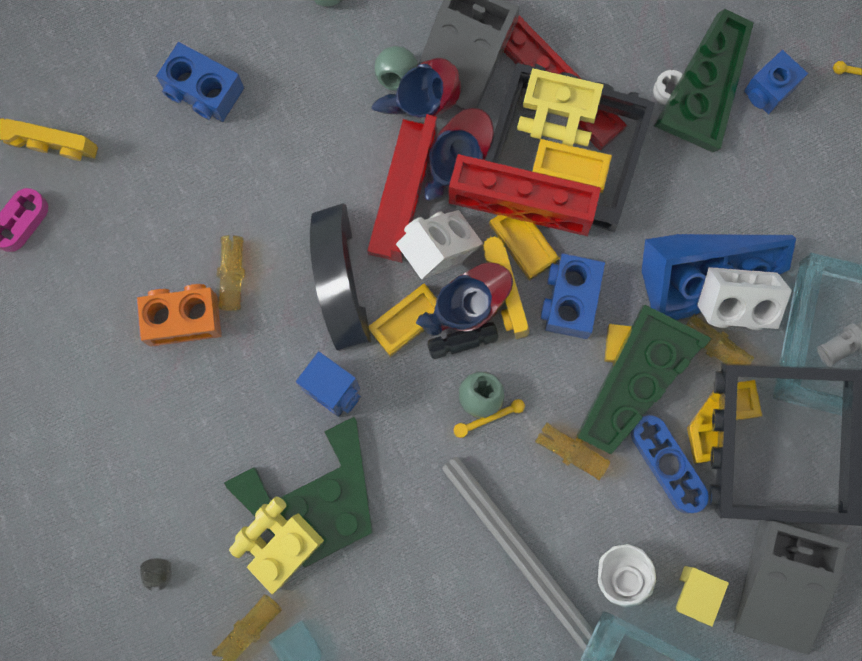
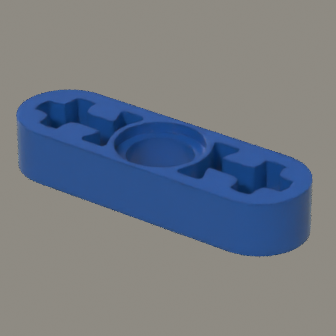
[631,415,709,514]

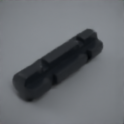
[427,322,499,359]

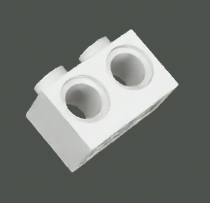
[396,210,483,280]
[697,267,792,330]

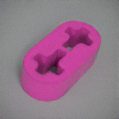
[0,188,48,252]

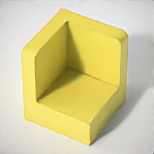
[676,566,729,627]

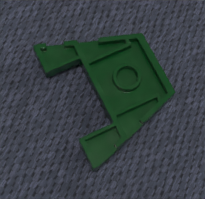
[224,417,373,568]

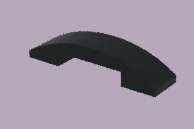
[310,203,372,351]

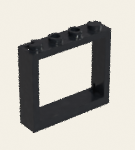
[485,63,656,232]
[709,363,862,526]

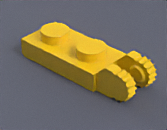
[0,118,98,161]
[483,236,529,339]

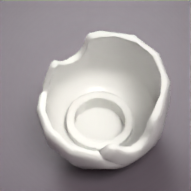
[598,544,656,608]

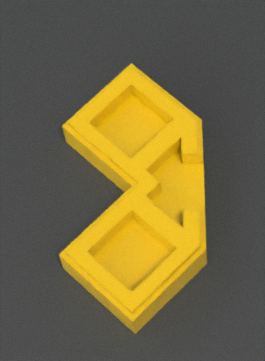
[687,380,762,464]

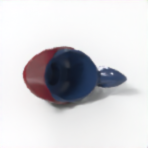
[371,58,461,118]
[424,108,494,201]
[416,262,513,336]

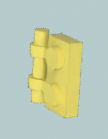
[517,68,604,147]
[229,496,324,595]

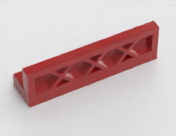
[367,114,437,263]
[449,154,601,237]

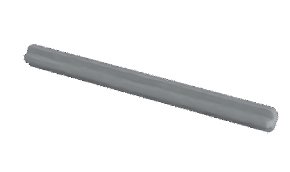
[443,457,617,661]

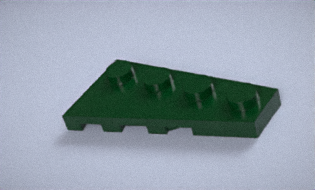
[654,9,754,152]
[576,305,712,454]

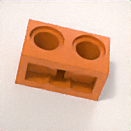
[137,284,222,347]

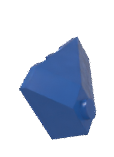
[641,234,796,320]

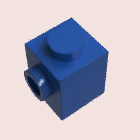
[744,49,808,115]

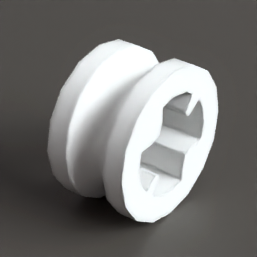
[653,70,683,105]

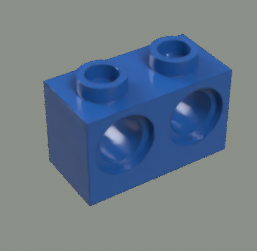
[156,42,244,122]
[540,254,605,339]
[295,351,361,417]

